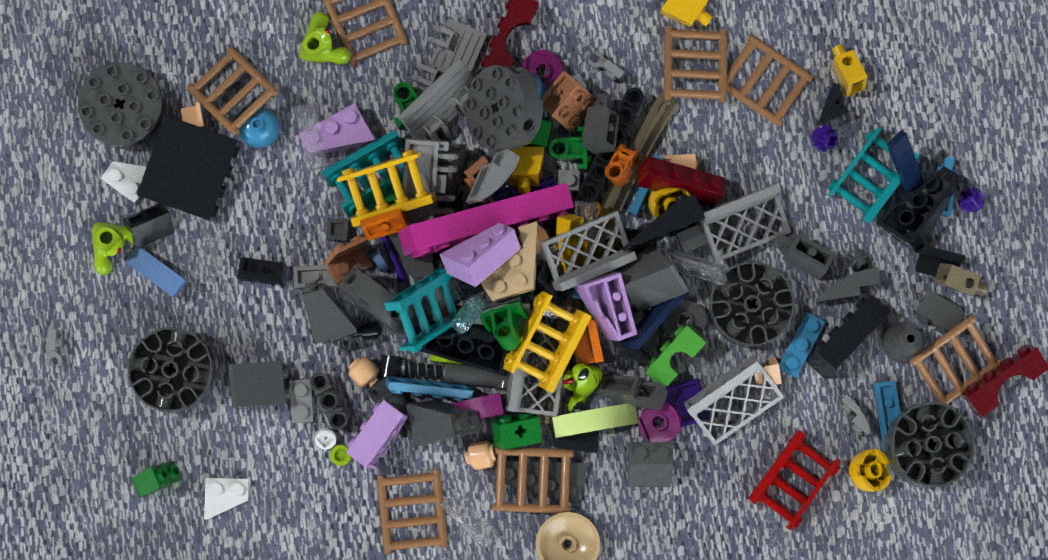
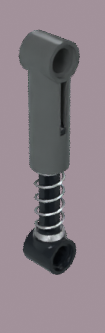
[379,355,510,389]

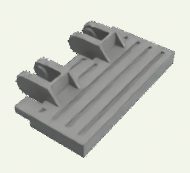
[411,18,487,108]
[398,59,474,141]
[402,138,459,225]

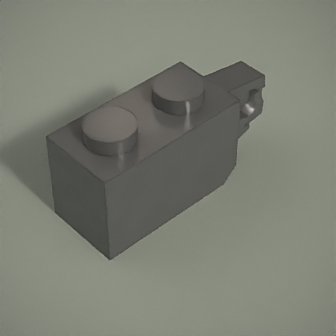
[582,93,619,154]
[772,233,835,280]
[914,290,971,339]

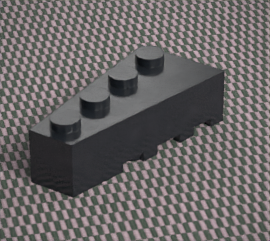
[807,295,890,379]
[420,321,511,375]

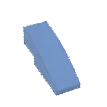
[125,247,187,299]

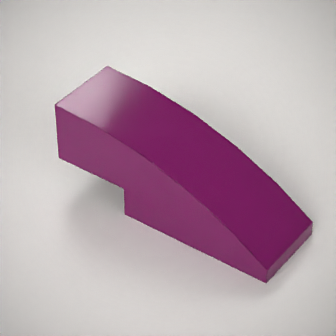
[451,393,506,420]

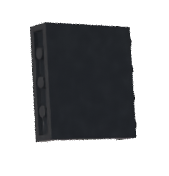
[137,115,240,222]

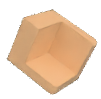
[181,102,206,129]
[753,357,782,388]

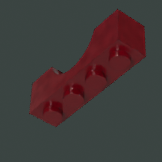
[481,0,539,69]
[637,156,725,207]
[962,345,1048,418]

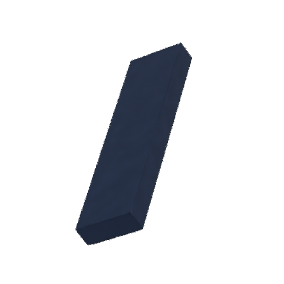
[887,130,924,197]
[622,285,690,350]

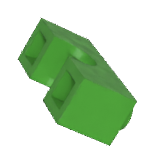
[645,323,707,388]

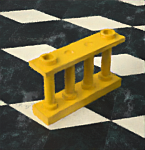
[337,149,437,227]
[503,291,592,393]

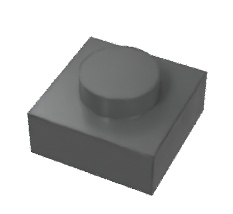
[326,218,349,241]

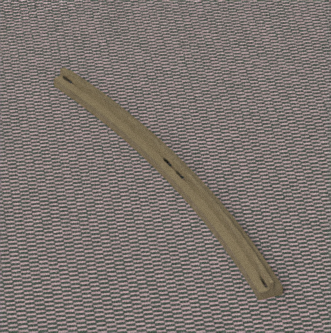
[537,92,679,425]

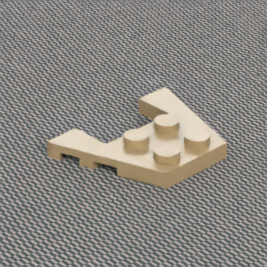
[481,221,539,302]

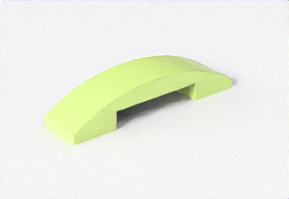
[552,404,638,438]

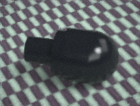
[353,322,382,340]

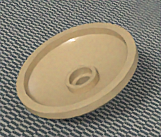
[536,512,600,560]

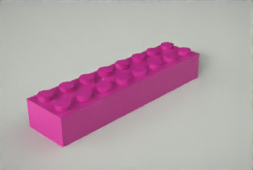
[397,183,574,259]

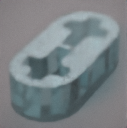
[451,295,486,334]

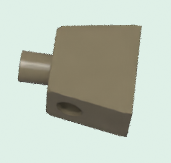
[933,263,988,296]

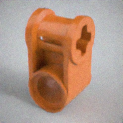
[605,144,642,187]

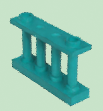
[827,126,920,225]
[321,130,404,218]
[384,268,470,353]

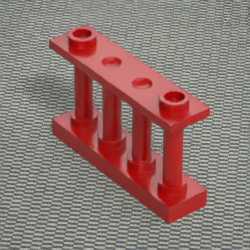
[747,430,841,530]

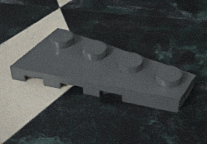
[495,461,589,504]

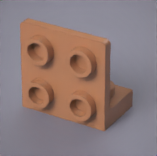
[539,71,595,132]
[464,156,495,205]
[323,234,373,285]

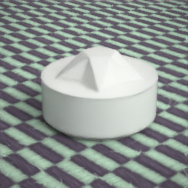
[315,427,337,450]

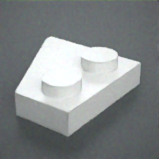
[101,161,146,203]
[204,478,249,519]

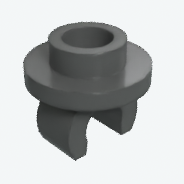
[847,248,871,272]

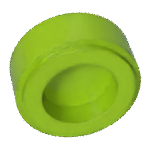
[330,444,352,466]

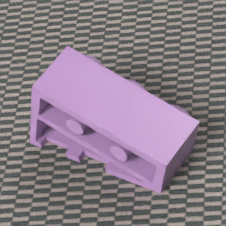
[299,103,375,156]
[440,223,521,287]
[574,272,637,341]
[346,400,408,469]

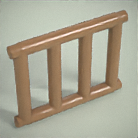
[323,0,408,67]
[664,26,727,103]
[716,34,814,127]
[187,46,279,136]
[909,315,1001,405]
[492,447,574,513]
[377,469,448,554]

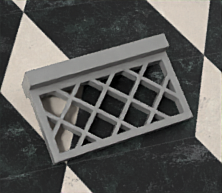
[701,184,791,262]
[541,211,637,291]
[504,326,566,417]
[684,354,784,446]

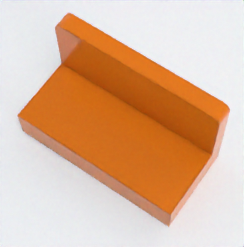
[360,208,408,241]
[574,319,604,364]

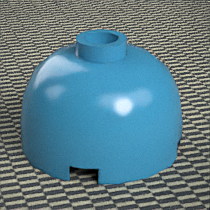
[239,107,281,149]

